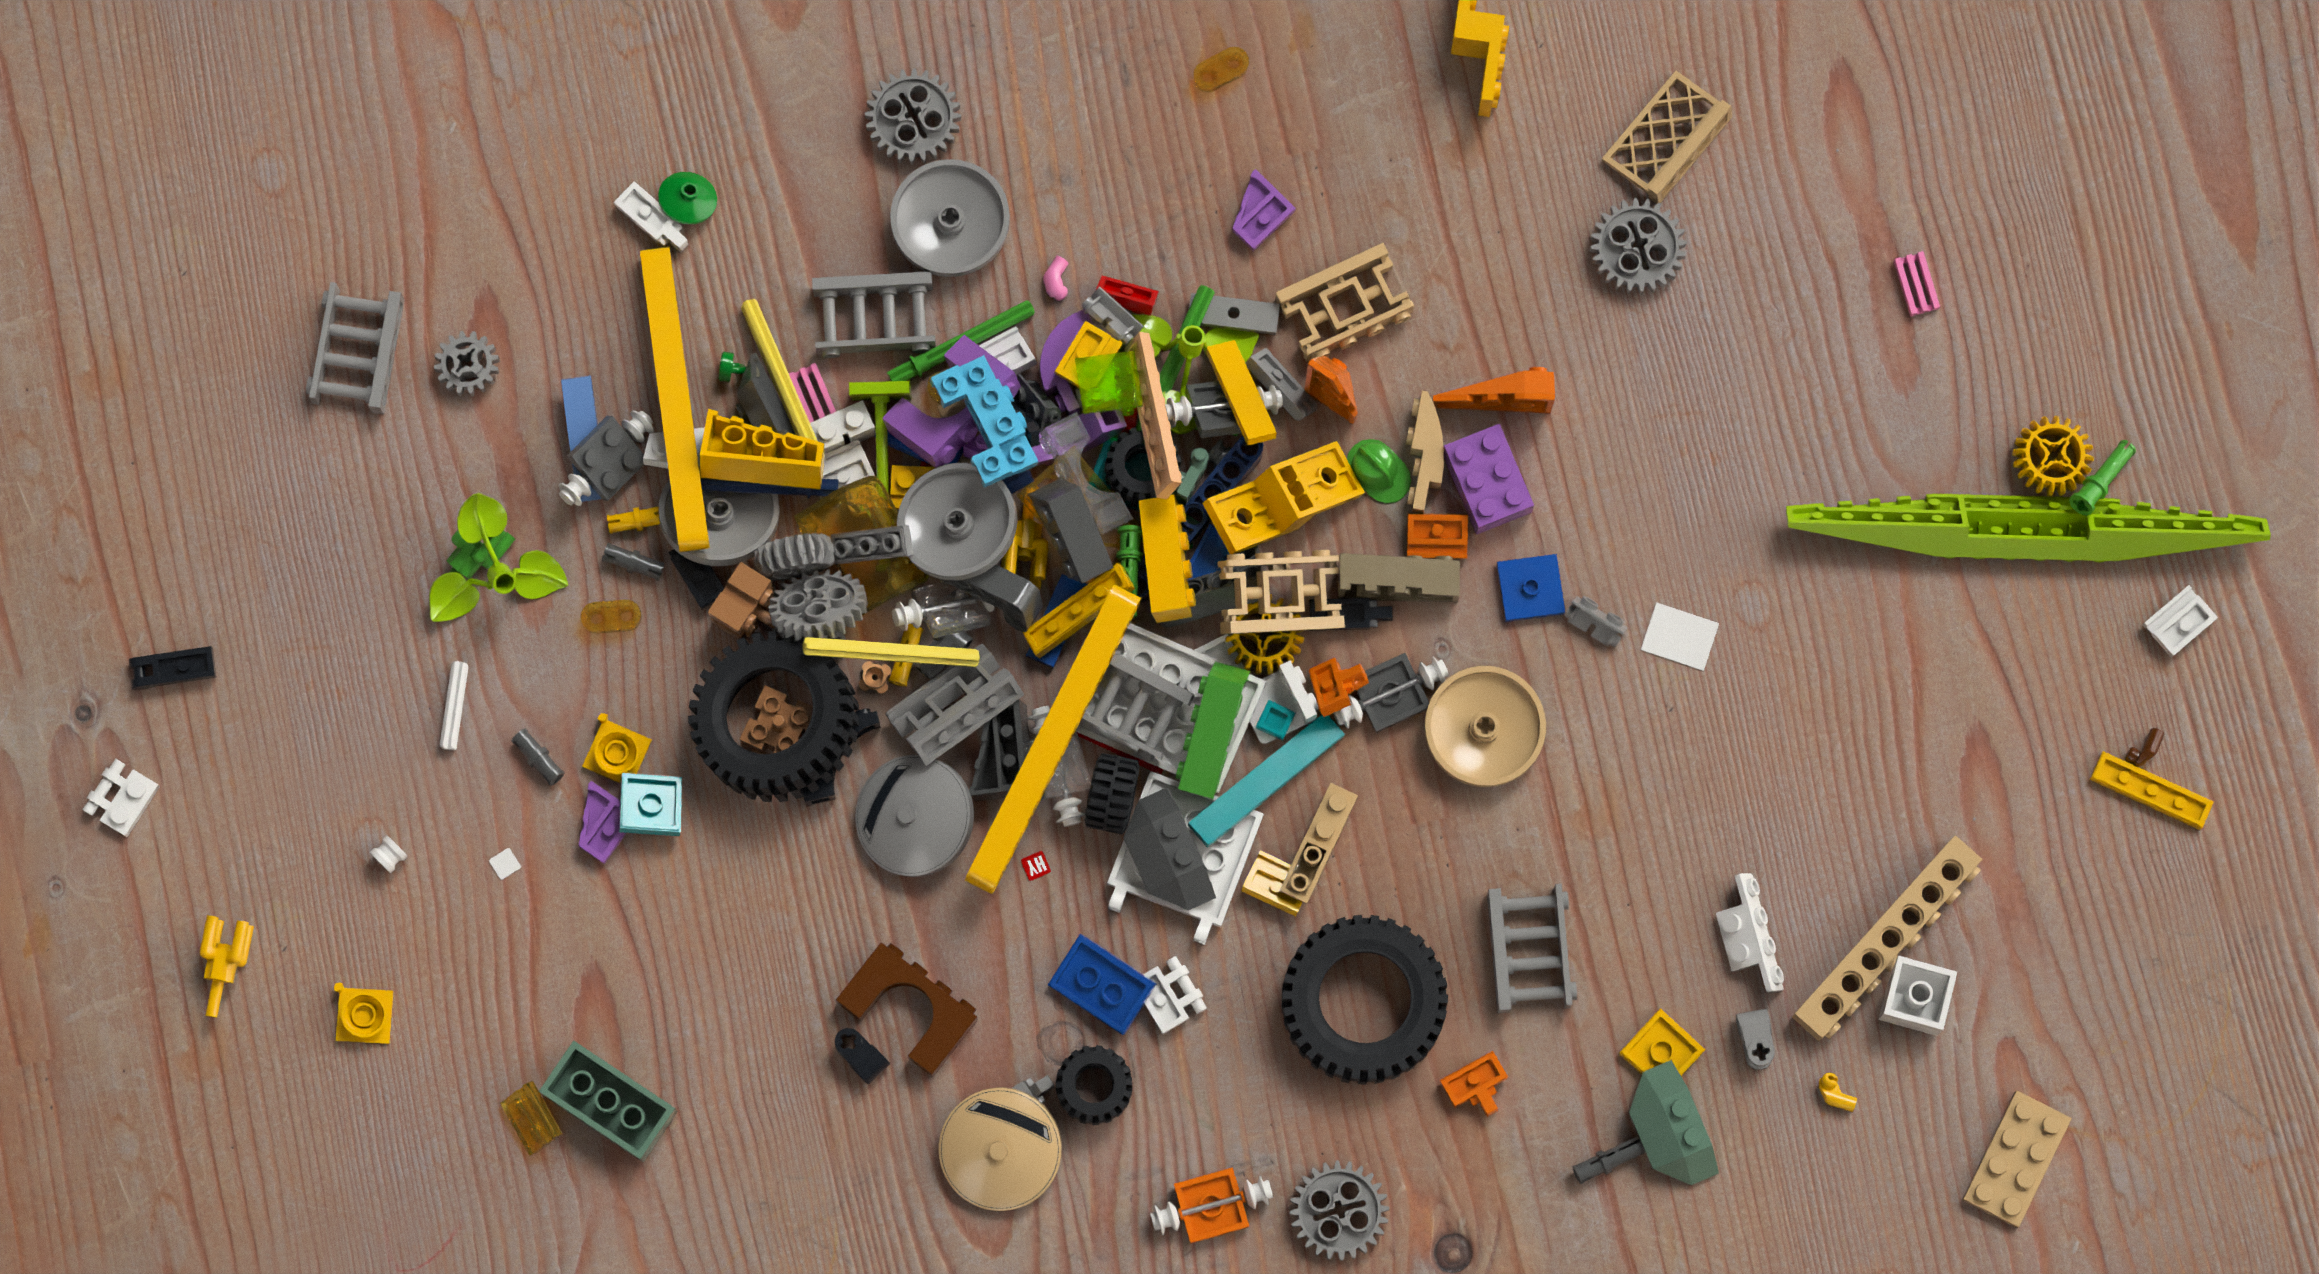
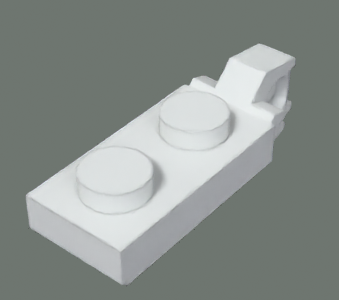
[614,182,689,253]

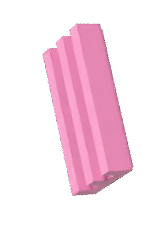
[1894,251,1940,317]
[789,363,836,423]

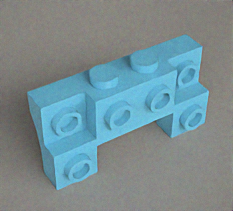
[930,355,1038,488]

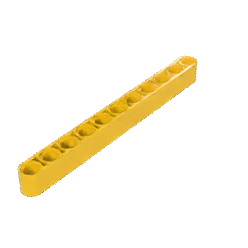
[640,247,710,552]
[965,584,1142,894]

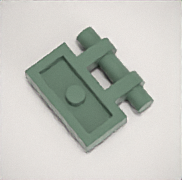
[1173,448,1209,506]

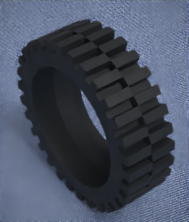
[688,631,860,802]
[1281,915,1448,1085]

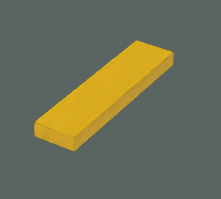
[1206,340,1277,445]
[1022,563,1135,658]
[2089,751,2214,830]

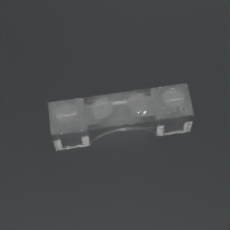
[1040,412,1133,537]

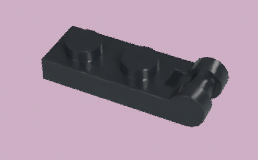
[129,646,217,690]

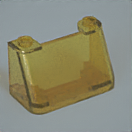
[794,476,929,617]

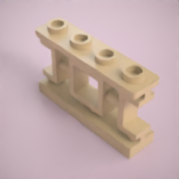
[1275,243,1414,362]
[1217,550,1345,634]

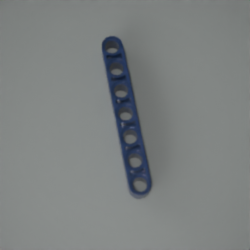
[1137,436,1264,603]

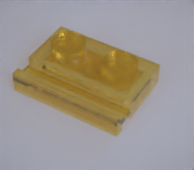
[500,1081,563,1156]

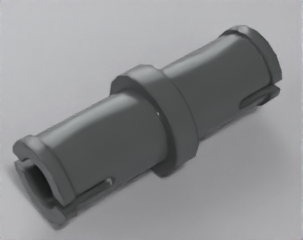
[602,542,665,581]
[511,728,565,786]

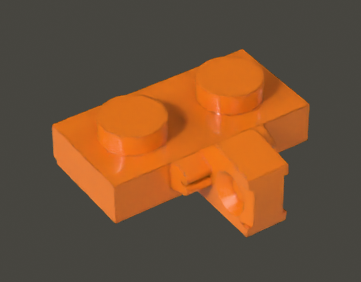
[1309,657,1369,717]
[1440,1051,1508,1117]

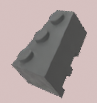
[1028,479,1114,583]
[969,699,1030,802]

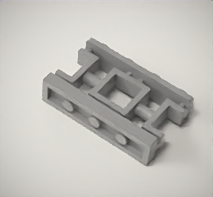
[886,644,1024,766]

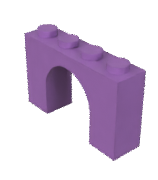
[882,335,1021,468]

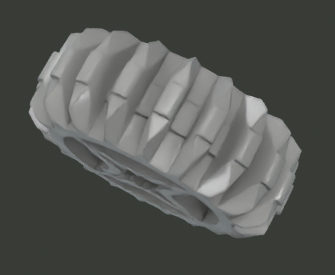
[754,533,835,581]

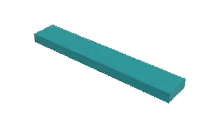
[1188,715,1345,848]

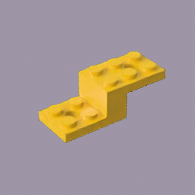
[1451,0,1509,117]
[1202,441,1365,554]

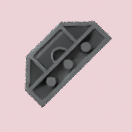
[735,353,795,435]
[1123,788,1216,910]

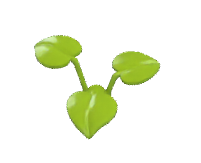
[1131,314,1259,434]
[429,493,568,622]

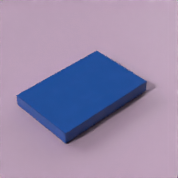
[1048,934,1157,1035]

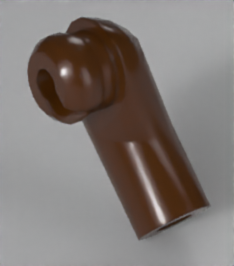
[2125,728,2165,767]

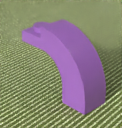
[1040,309,1094,419]
[1031,399,1127,466]

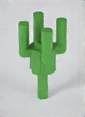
[446,530,516,579]

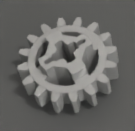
[434,331,500,397]

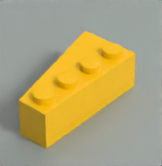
[700,409,824,489]

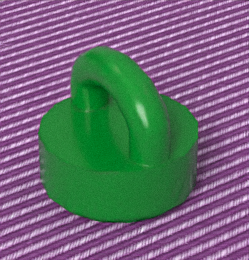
[718,352,746,382]

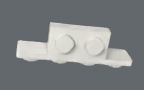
[1716,873,1784,992]

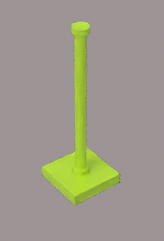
[849,381,912,572]

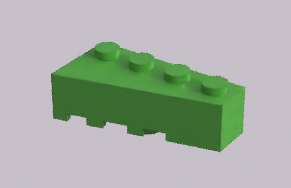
[1175,661,1250,799]

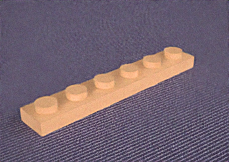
[1125,332,1182,499]

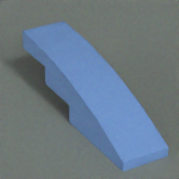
[561,375,601,502]

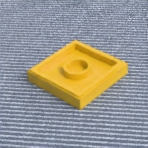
[1619,1008,1706,1076]

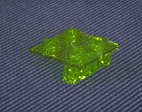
[1075,351,1143,416]

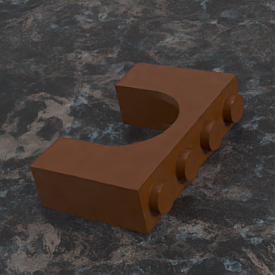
[836,942,978,1077]

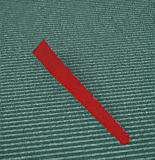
[1075,732,1164,775]

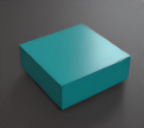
[1255,700,1296,741]

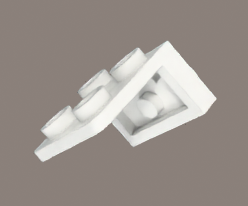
[1250,661,1319,744]

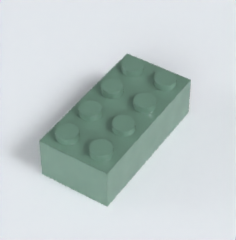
[539,1040,678,1163]

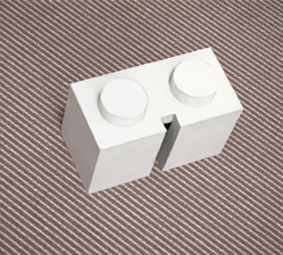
[810,400,875,454]

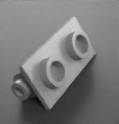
[1082,287,1144,346]
[1564,596,1628,648]

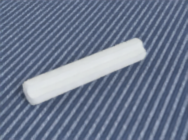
[440,661,468,750]

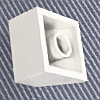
[1878,956,1957,1036]

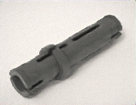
[1572,1136,1645,1184]

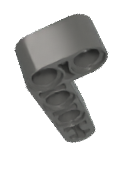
[1149,546,1270,628]
[940,565,1043,632]

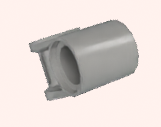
[1736,1008,1775,1070]

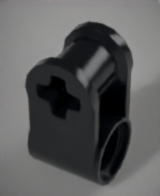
[835,1028,890,1085]

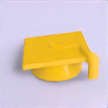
[582,713,652,783]
[334,982,394,1044]

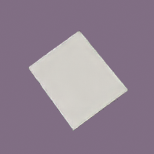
[1641,602,1719,671]

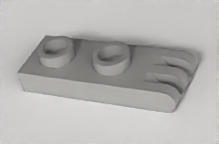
[1245,348,1318,421]

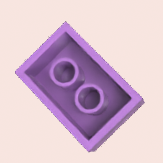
[1444,424,1534,535]

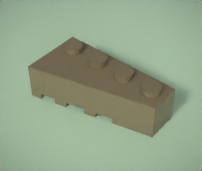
[1338,553,1460,602]

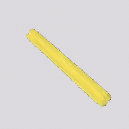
[741,299,818,441]
[802,637,980,667]

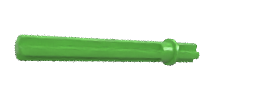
[1136,285,1215,431]
[887,300,1035,381]

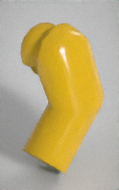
[1819,1073,1857,1112]

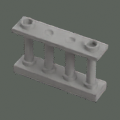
[812,271,936,358]
[306,282,405,415]
[1052,640,1195,762]
[1487,884,1577,1014]

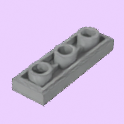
[1189,293,1280,335]
[831,525,914,564]

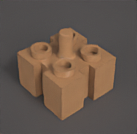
[708,562,776,640]
[739,685,813,754]

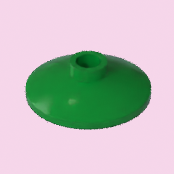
[658,172,717,225]

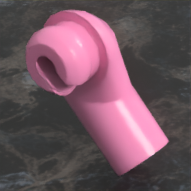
[1043,255,1069,301]

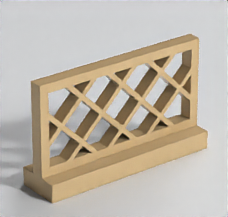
[1602,71,1732,204]

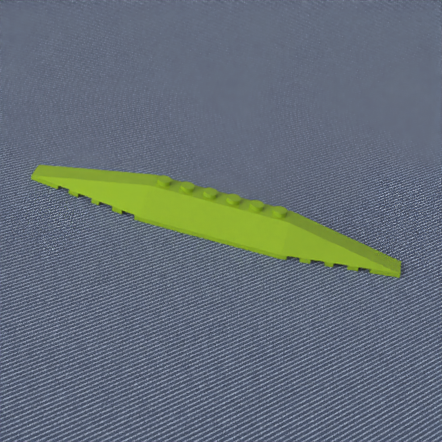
[1786,494,2271,563]

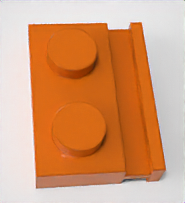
[1407,513,1468,559]

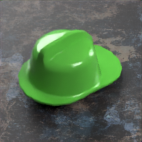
[1347,439,1411,504]

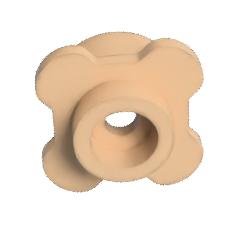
[859,661,891,694]

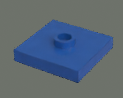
[1497,554,1566,622]

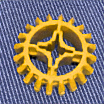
[2012,416,2094,496]
[1224,594,1305,675]

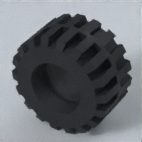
[1105,427,1181,508]
[1085,753,1140,835]
[1056,1045,1132,1125]

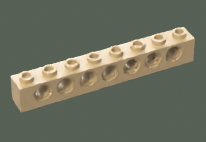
[1792,835,1983,1041]

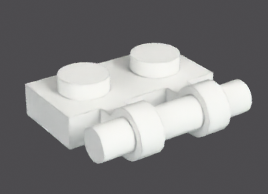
[82,759,160,837]
[1143,956,1207,1035]

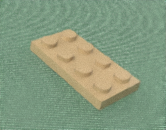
[1962,1091,2072,1228]

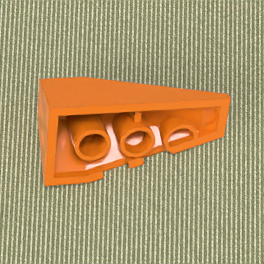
[1304,356,1358,424]
[1432,367,1555,414]

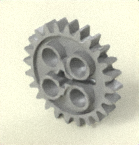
[865,68,961,165]
[1589,198,1687,295]
[768,569,868,641]
[1289,1160,1389,1261]

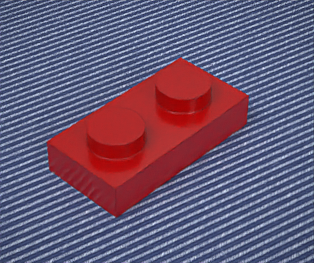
[1096,275,1159,316]

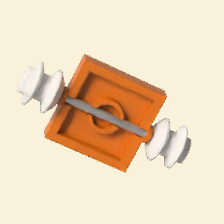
[1150,1167,1273,1244]

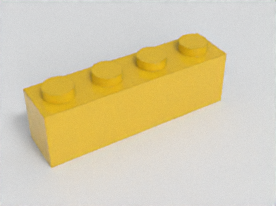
[1139,495,1196,623]

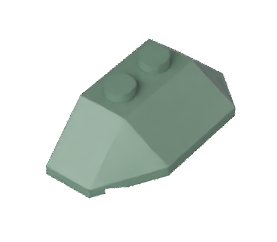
[1629,1060,1719,1185]

